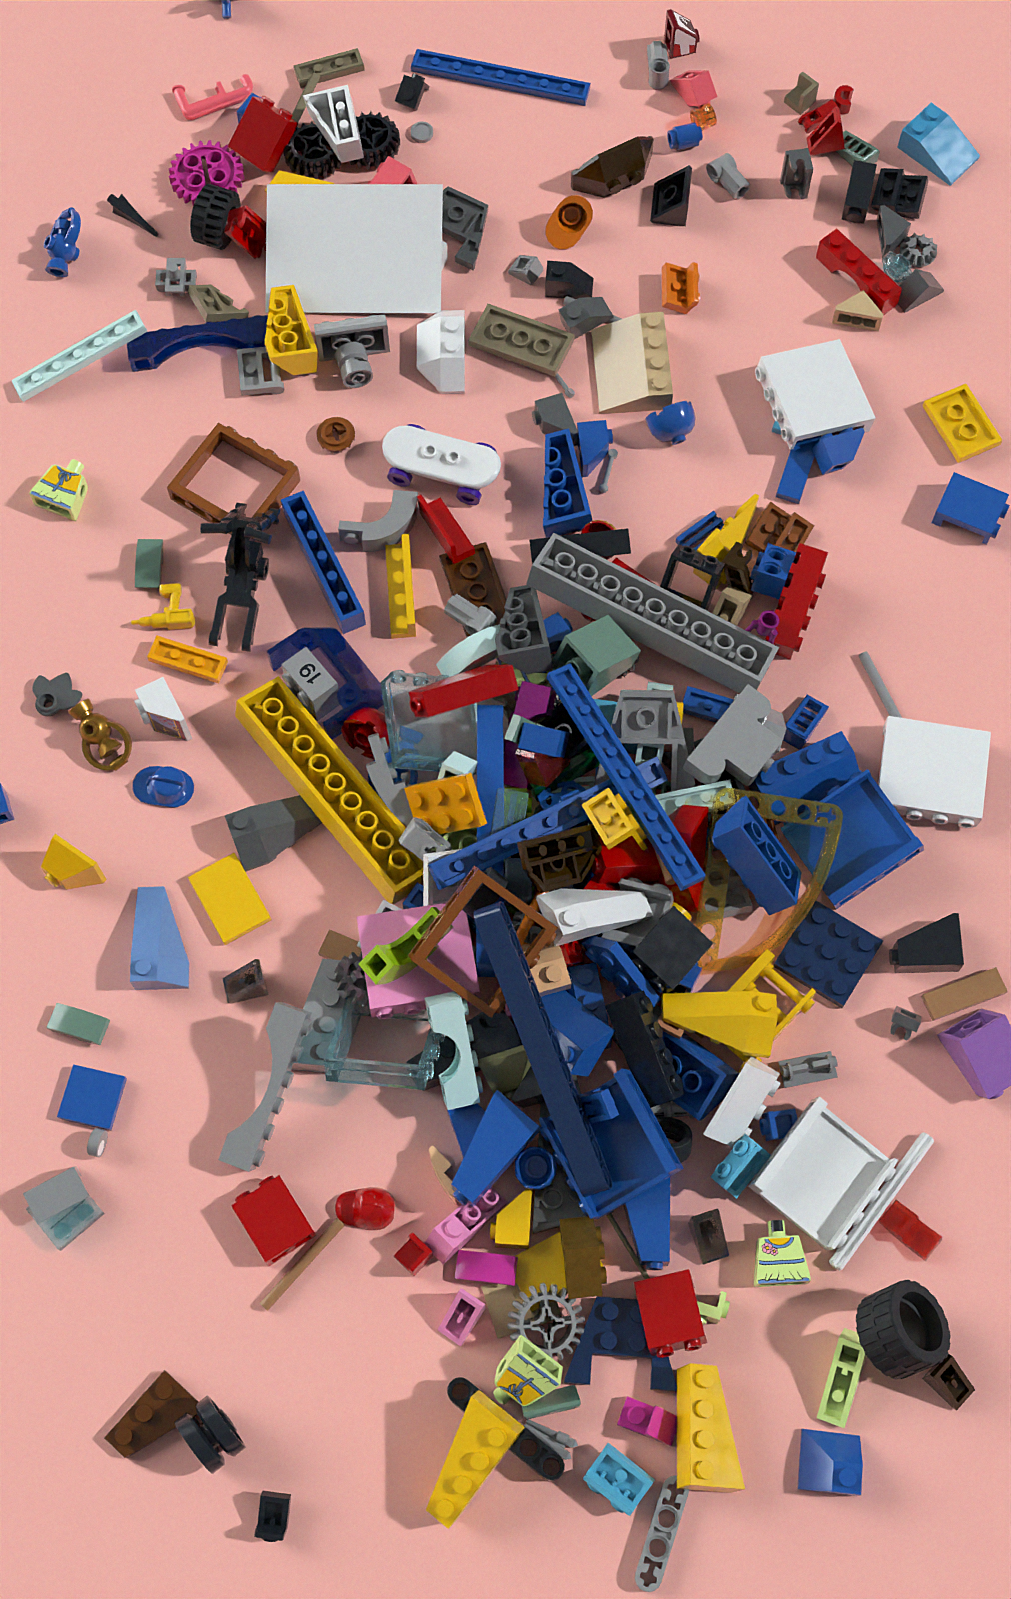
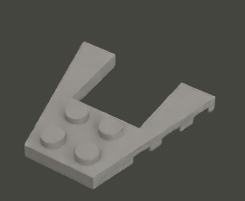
[594,690,696,792]

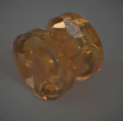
[690,103,717,131]

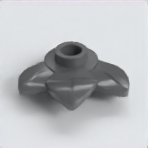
[32,672,83,716]

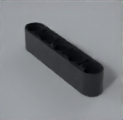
[447,1377,565,1481]

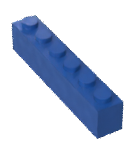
[281,490,366,634]

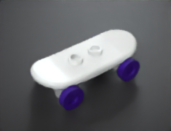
[382,424,501,505]

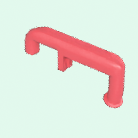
[172,74,253,120]

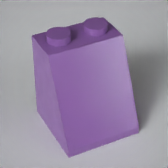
[937,1008,1011,1099]

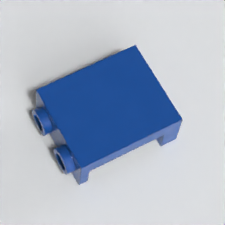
[931,472,1010,545]

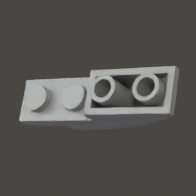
[366,733,413,827]

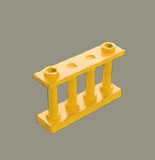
[694,949,816,1073]

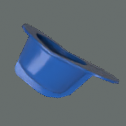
[133,766,194,807]

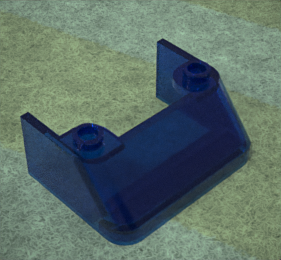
[267,627,386,740]

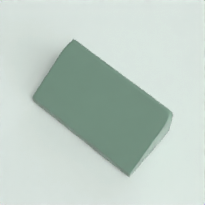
[521,1385,581,1420]

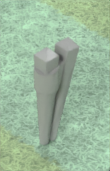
[524,1419,578,1460]

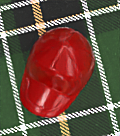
[335,1187,395,1230]

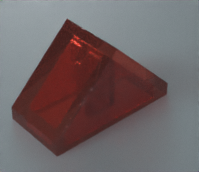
[515,749,570,787]

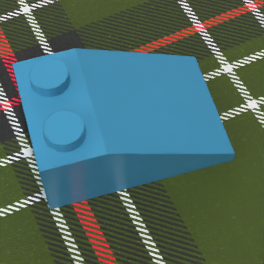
[897,102,980,186]

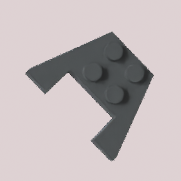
[442,186,488,270]

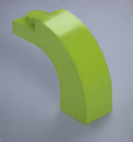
[358,907,453,985]

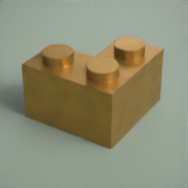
[559,1216,607,1299]

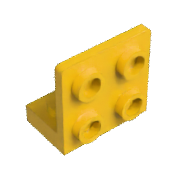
[582,788,647,851]

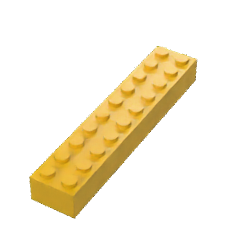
[235,676,423,905]

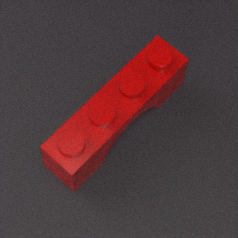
[816,228,902,316]

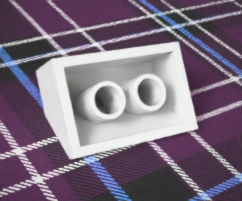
[703,1056,781,1147]

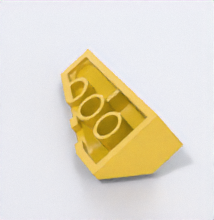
[265,285,318,375]

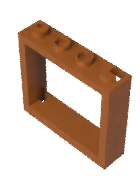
[167,422,301,535]
[408,866,558,1017]

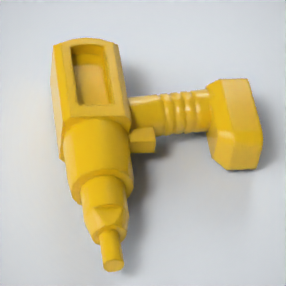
[131,583,195,630]

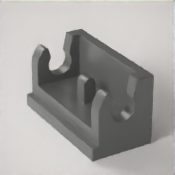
[780,148,813,199]

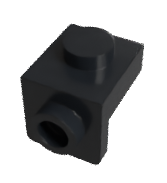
[395,73,430,110]
[254,1490,291,1542]

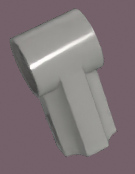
[647,41,670,89]
[706,153,750,199]
[444,594,497,635]

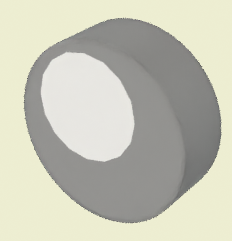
[87,1128,108,1158]

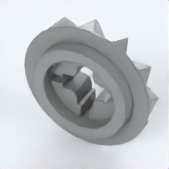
[900,232,937,267]

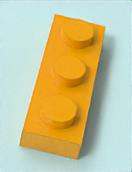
[147,635,228,684]

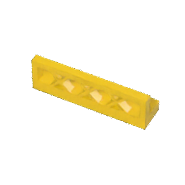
[385,534,416,639]

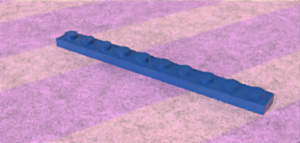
[547,663,706,891]
[427,757,668,890]

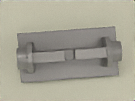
[778,1051,838,1088]

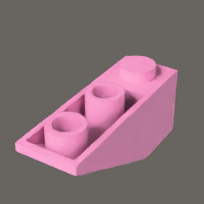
[424,1187,508,1264]

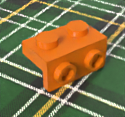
[661,262,700,314]

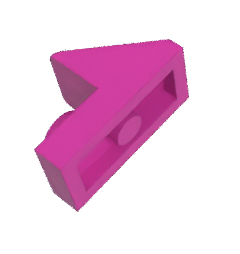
[617,1396,677,1446]

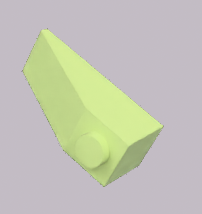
[817,1328,867,1428]

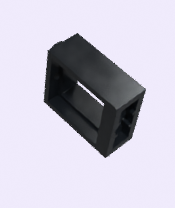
[660,544,725,611]

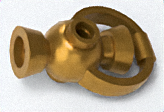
[68,699,132,771]

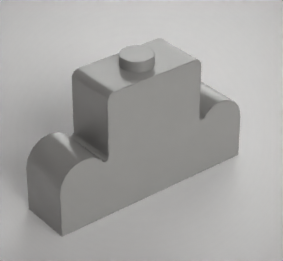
[682,684,782,786]

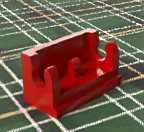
[224,205,266,259]

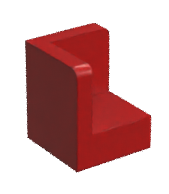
[394,1232,433,1276]

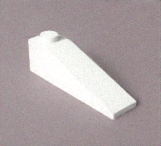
[535,888,654,947]

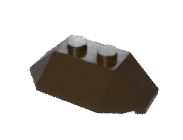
[571,136,654,198]
[517,824,602,893]

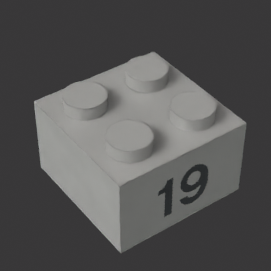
[281,647,341,721]

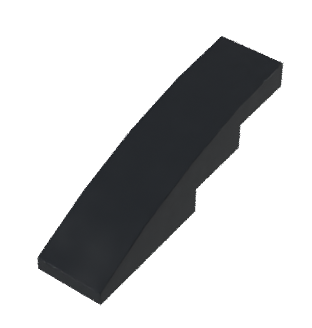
[529,528,631,564]

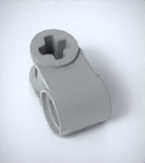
[399,817,452,861]

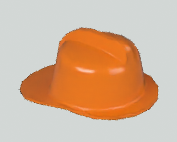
[545,195,593,249]

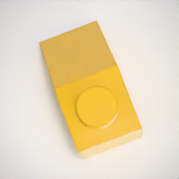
[490,1188,532,1249]

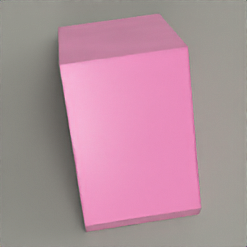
[438,1288,485,1346]

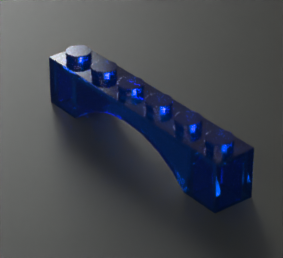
[127,315,268,372]

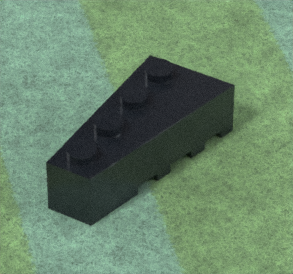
[407,1010,523,1091]

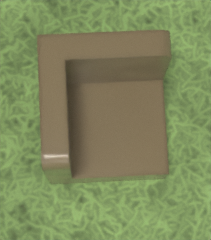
[784,72,819,115]

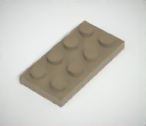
[468,304,575,377]

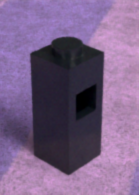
[841,160,877,224]

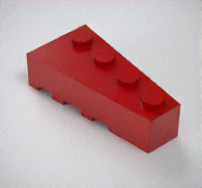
[765,543,828,660]

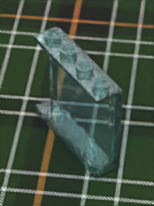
[381,670,477,775]

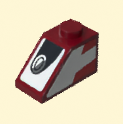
[664,9,700,59]

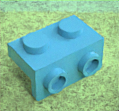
[710,1134,771,1199]
[583,1443,655,1516]

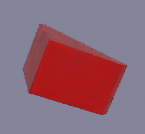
[806,106,845,156]

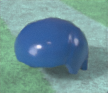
[515,1146,557,1190]

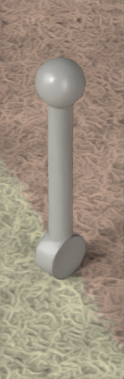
[555,373,575,398]
[599,449,618,493]

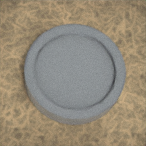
[411,121,433,143]

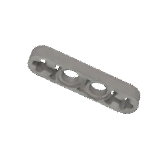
[634,1475,689,1592]

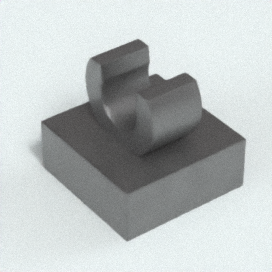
[890,1005,922,1040]

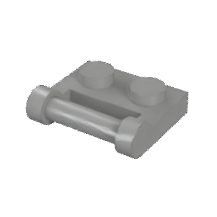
[237,347,284,396]

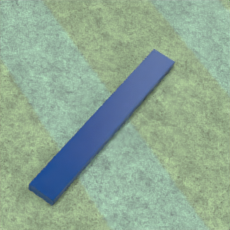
[411,49,591,106]

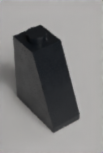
[889,913,964,973]

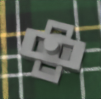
[155,258,197,296]

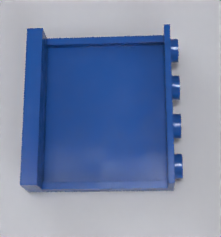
[780,769,924,909]
[538,1068,684,1219]

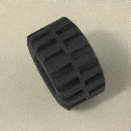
[190,184,241,250]

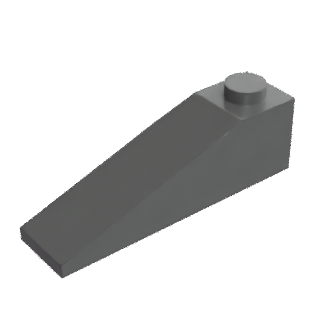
[495,585,553,674]
[225,795,322,872]

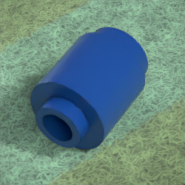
[667,122,703,150]

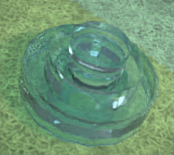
[882,251,912,283]

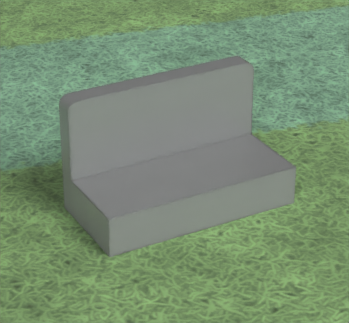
[23,1166,89,1223]

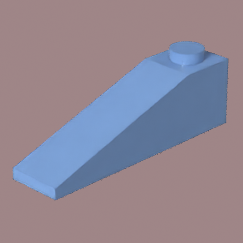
[130,886,190,990]

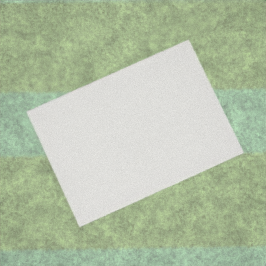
[265,184,443,313]

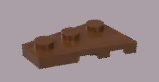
[104,1370,199,1458]

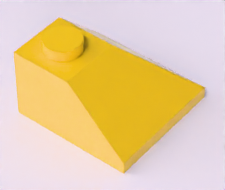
[41,834,107,890]

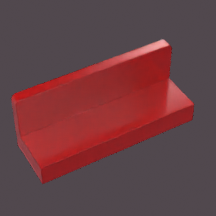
[417,495,476,564]

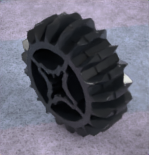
[349,111,400,170]
[283,121,341,179]

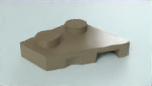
[188,284,249,323]

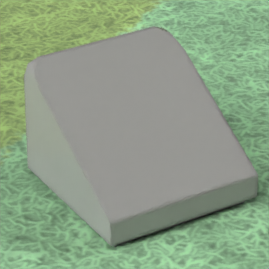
[508,255,543,285]

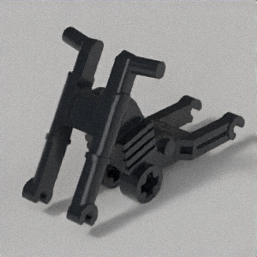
[200,502,280,652]

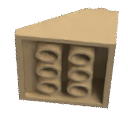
[591,312,673,414]

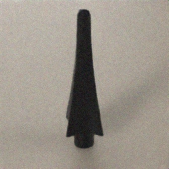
[107,194,158,237]

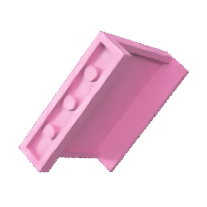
[357,903,480,1019]

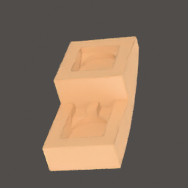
[429,1145,459,1205]

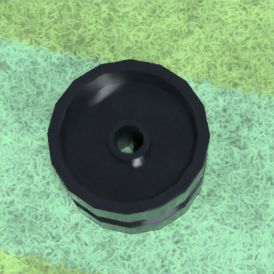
[174,1395,246,1474]

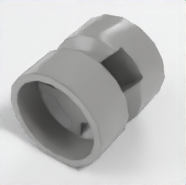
[335,342,373,388]

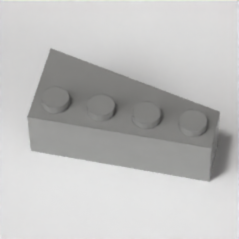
[291,959,350,1074]

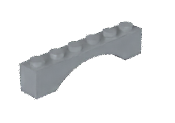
[218,1002,313,1172]

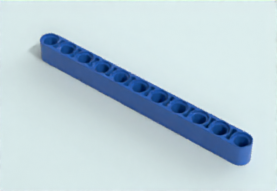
[476,705,504,977]

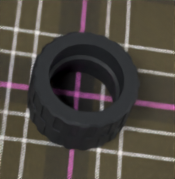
[856,1280,951,1379]

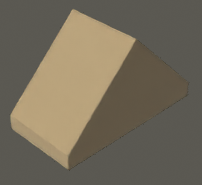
[832,290,883,332]

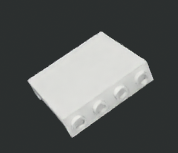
[755,339,876,450]
[878,716,991,828]
[748,1096,899,1251]

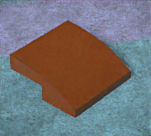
[745,502,815,552]

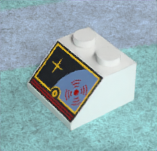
[134,677,192,741]

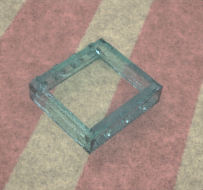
[324,996,445,1090]

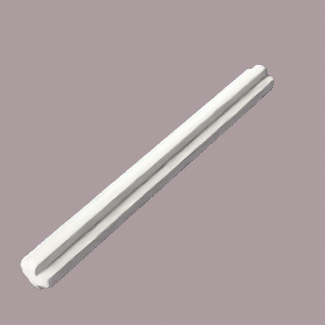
[829,1132,934,1271]

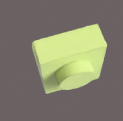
[697,1291,730,1325]

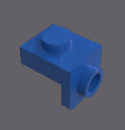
[759,1108,797,1141]

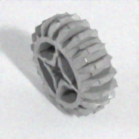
[507,1283,585,1360]

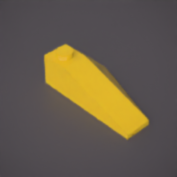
[693,493,759,590]
[661,991,778,1058]

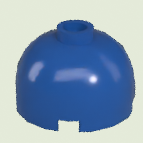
[645,401,696,445]

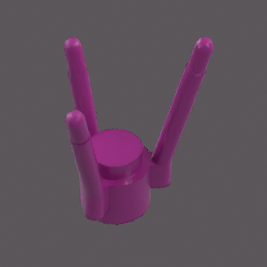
[744,611,779,645]

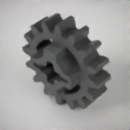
[333,951,369,1007]

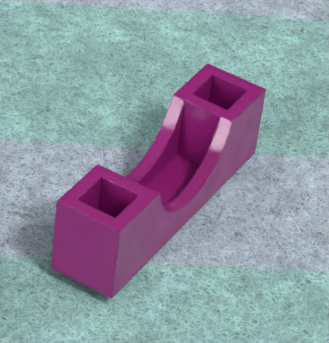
[503,681,557,791]

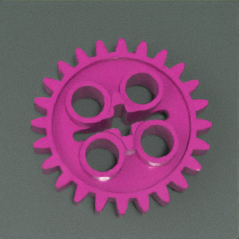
[169,140,244,206]

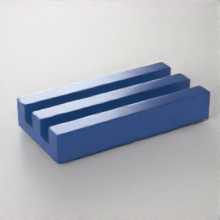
[676,510,724,552]

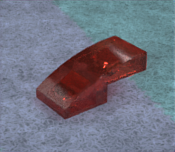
[879,1200,942,1262]

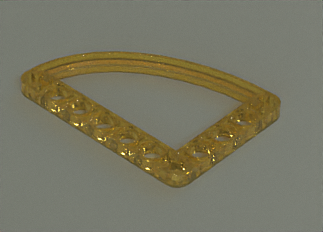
[696,788,843,971]

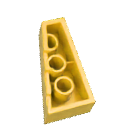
[677,1363,745,1493]
[426,1390,525,1529]

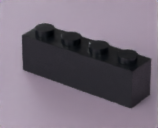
[605,990,684,1108]

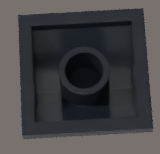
[650,165,692,226]

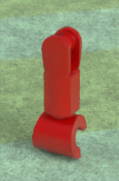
[798,85,854,134]

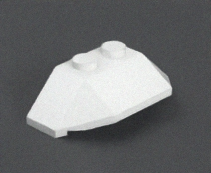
[417,310,465,394]

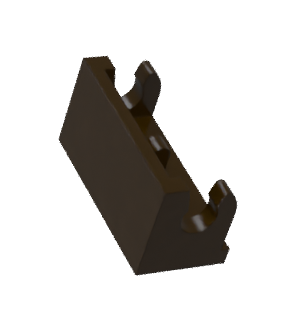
[722,542,754,600]

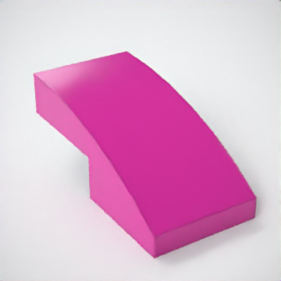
[455,1250,518,1286]

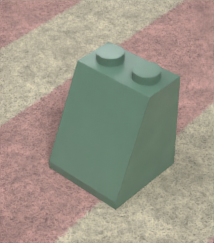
[551,615,641,696]

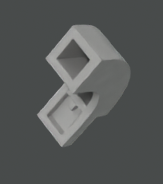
[338,490,419,552]

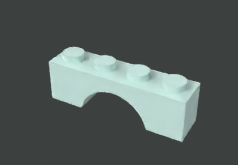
[424,991,483,1110]

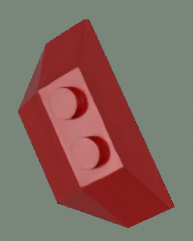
[650,805,709,913]

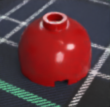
[341,707,394,759]

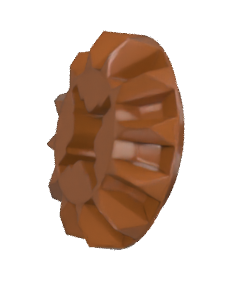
[317,417,355,453]

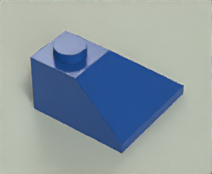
[797,1429,863,1496]

